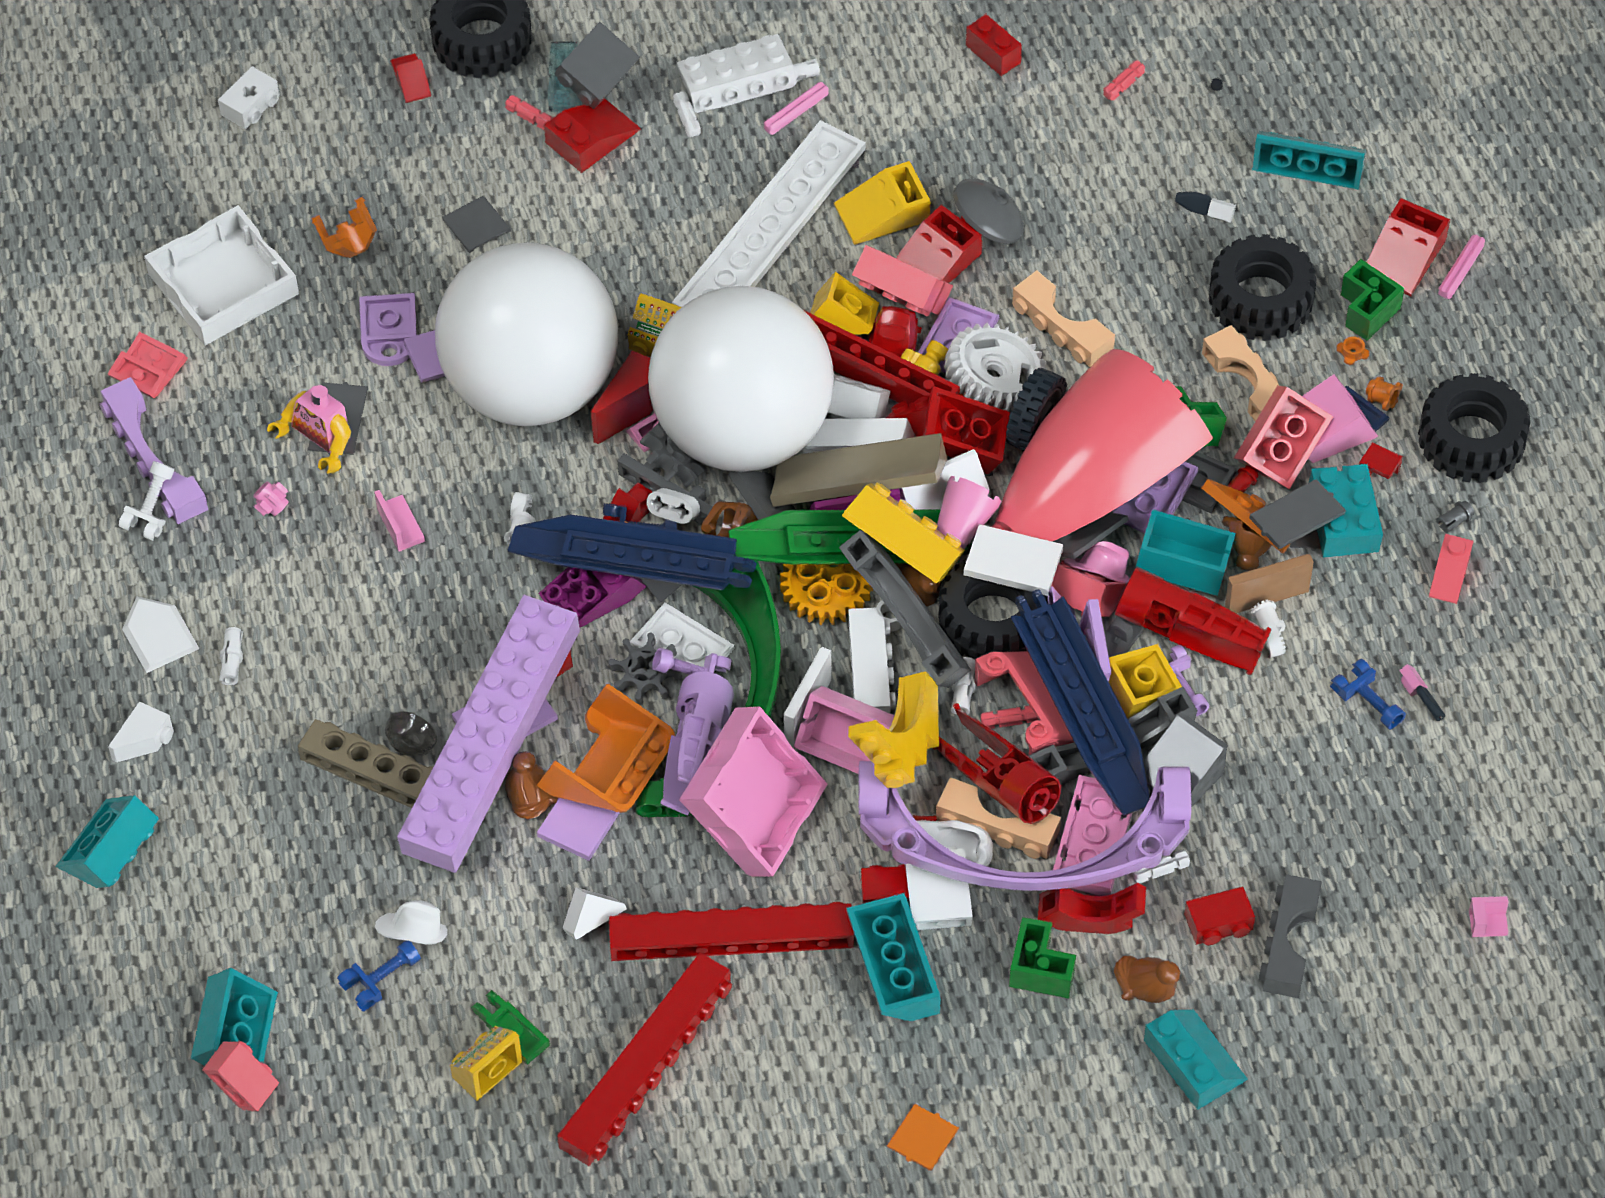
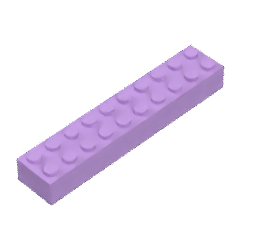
[397,595,580,873]

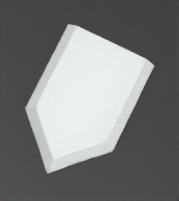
[122,596,199,673]

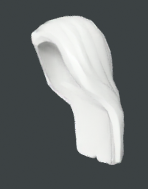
[904,820,993,866]

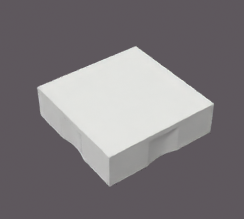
[144,205,299,345]

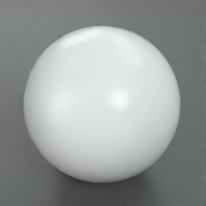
[435,242,618,426]
[648,286,834,472]

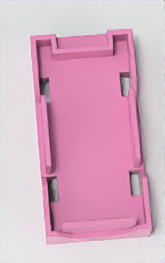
[1053,775,1132,896]

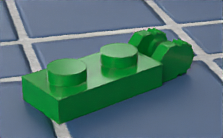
[471,990,550,1065]

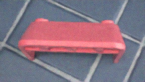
[975,651,1074,755]

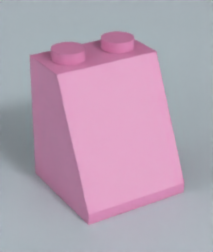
[1302,374,1378,463]

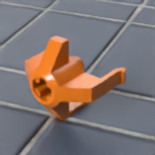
[312,197,377,258]

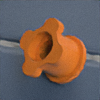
[1365,376,1403,411]

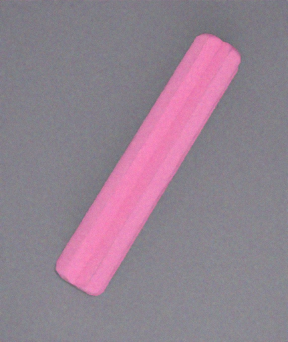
[763,82,829,135]
[1438,234,1485,299]

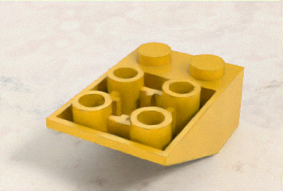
[834,161,930,245]

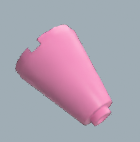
[937,476,1002,549]

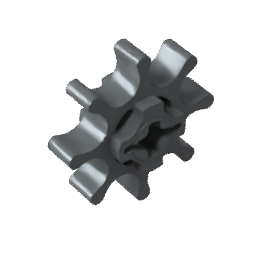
[640,423,706,487]
[609,632,682,705]

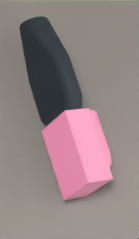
[1399,664,1445,721]

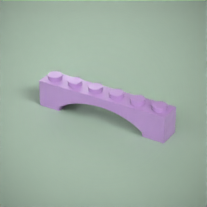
[100,377,208,524]

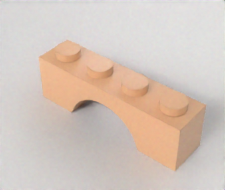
[1012,270,1115,367]
[1202,325,1279,422]
[936,777,1061,859]

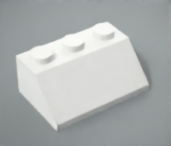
[899,449,990,510]

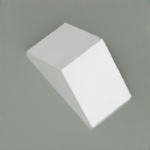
[563,887,627,940]

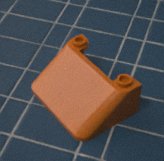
[537,684,675,812]

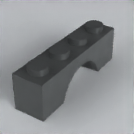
[1259,874,1322,999]

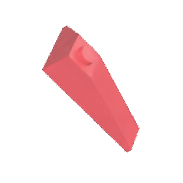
[1051,560,1128,617]

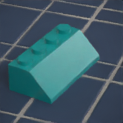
[1252,131,1367,190]
[846,893,941,1021]

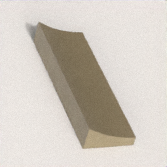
[770,433,947,507]

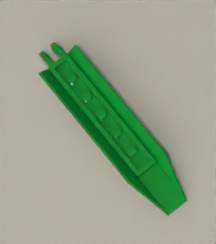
[728,509,972,565]

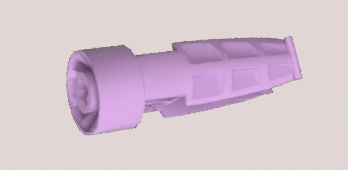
[660,672,734,816]

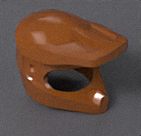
[701,501,758,538]

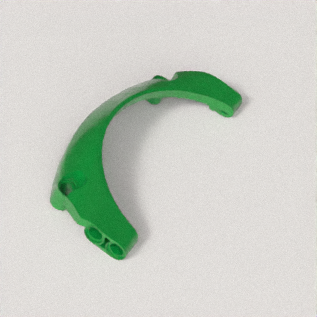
[636,560,781,817]

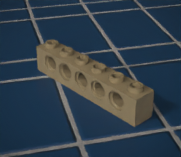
[298,719,433,808]

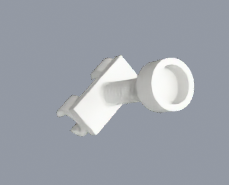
[119,461,175,541]

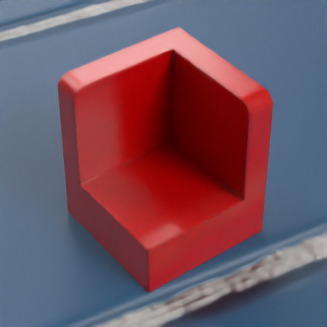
[1359,442,1403,479]

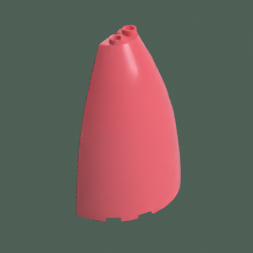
[990,349,1213,542]

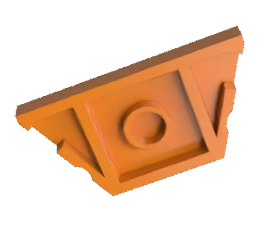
[1201,479,1291,553]

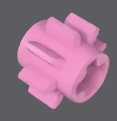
[253,481,289,516]

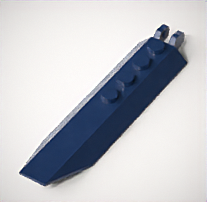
[507,514,757,590]
[1010,589,1150,816]

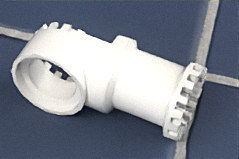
[504,492,536,545]
[1250,599,1286,658]

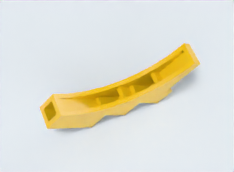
[848,671,939,788]

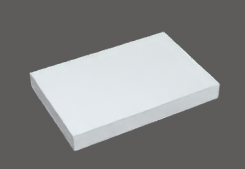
[963,524,1063,596]
[630,602,734,679]
[784,647,831,748]

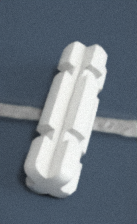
[673,91,701,137]
[1132,850,1190,884]

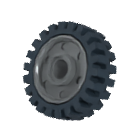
[1006,368,1067,451]

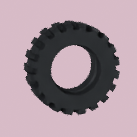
[429,0,532,78]
[1208,234,1317,341]
[1418,373,1530,483]
[938,560,1048,661]

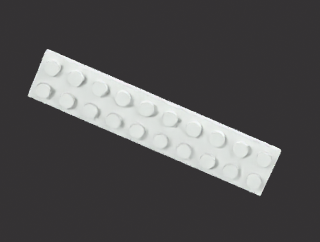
[672,120,866,307]

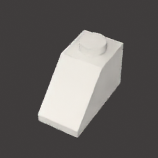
[108,702,174,762]

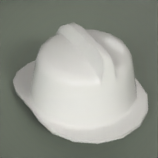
[375,900,447,945]

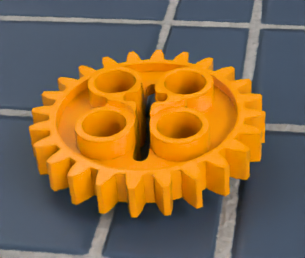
[780,564,873,625]

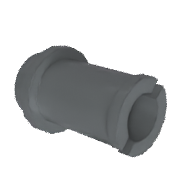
[1436,501,1474,533]

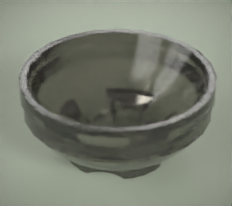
[385,711,437,757]

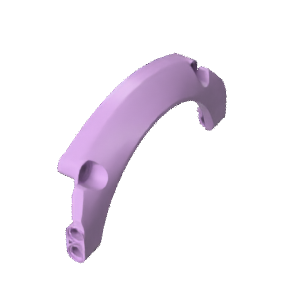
[859,761,1191,891]

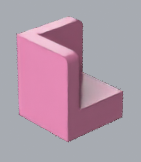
[1469,896,1508,937]

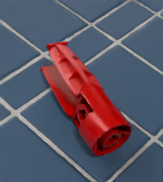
[1115,567,1272,675]
[933,703,1061,824]

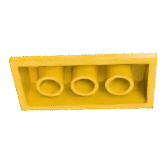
[842,482,965,584]

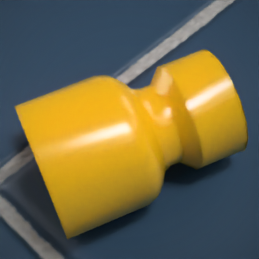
[901,340,948,375]

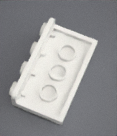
[677,34,796,113]

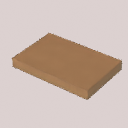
[1225,554,1314,613]

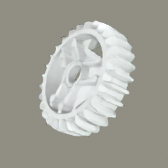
[944,323,1047,412]

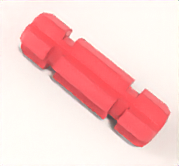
[1103,60,1145,101]
[505,95,552,130]
[980,705,1038,729]

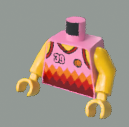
[267,385,351,474]

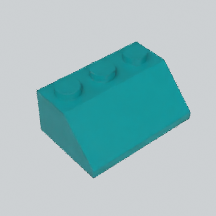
[55,795,159,888]
[190,967,278,1066]
[1144,1009,1248,1110]

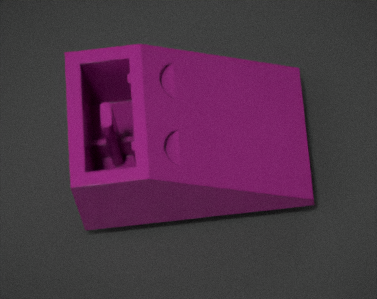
[538,567,647,628]

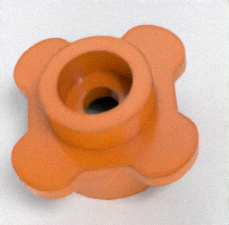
[1336,336,1369,365]

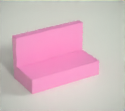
[374,490,425,552]

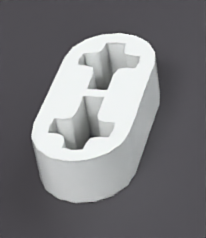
[647,488,700,524]

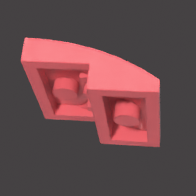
[107,332,188,399]

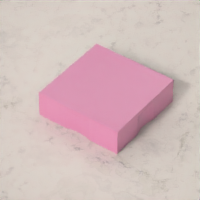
[679,707,828,877]

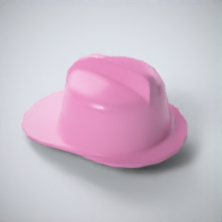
[1064,541,1130,583]

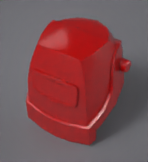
[869,306,922,357]

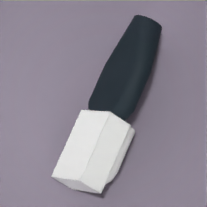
[1175,192,1236,222]

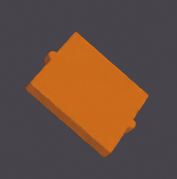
[887,1104,959,1171]

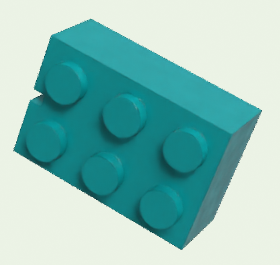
[1309,464,1383,558]
[1135,509,1236,596]

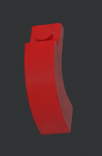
[1038,883,1146,934]

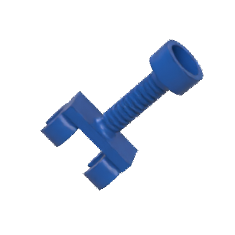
[1330,659,1406,730]
[337,941,421,1012]

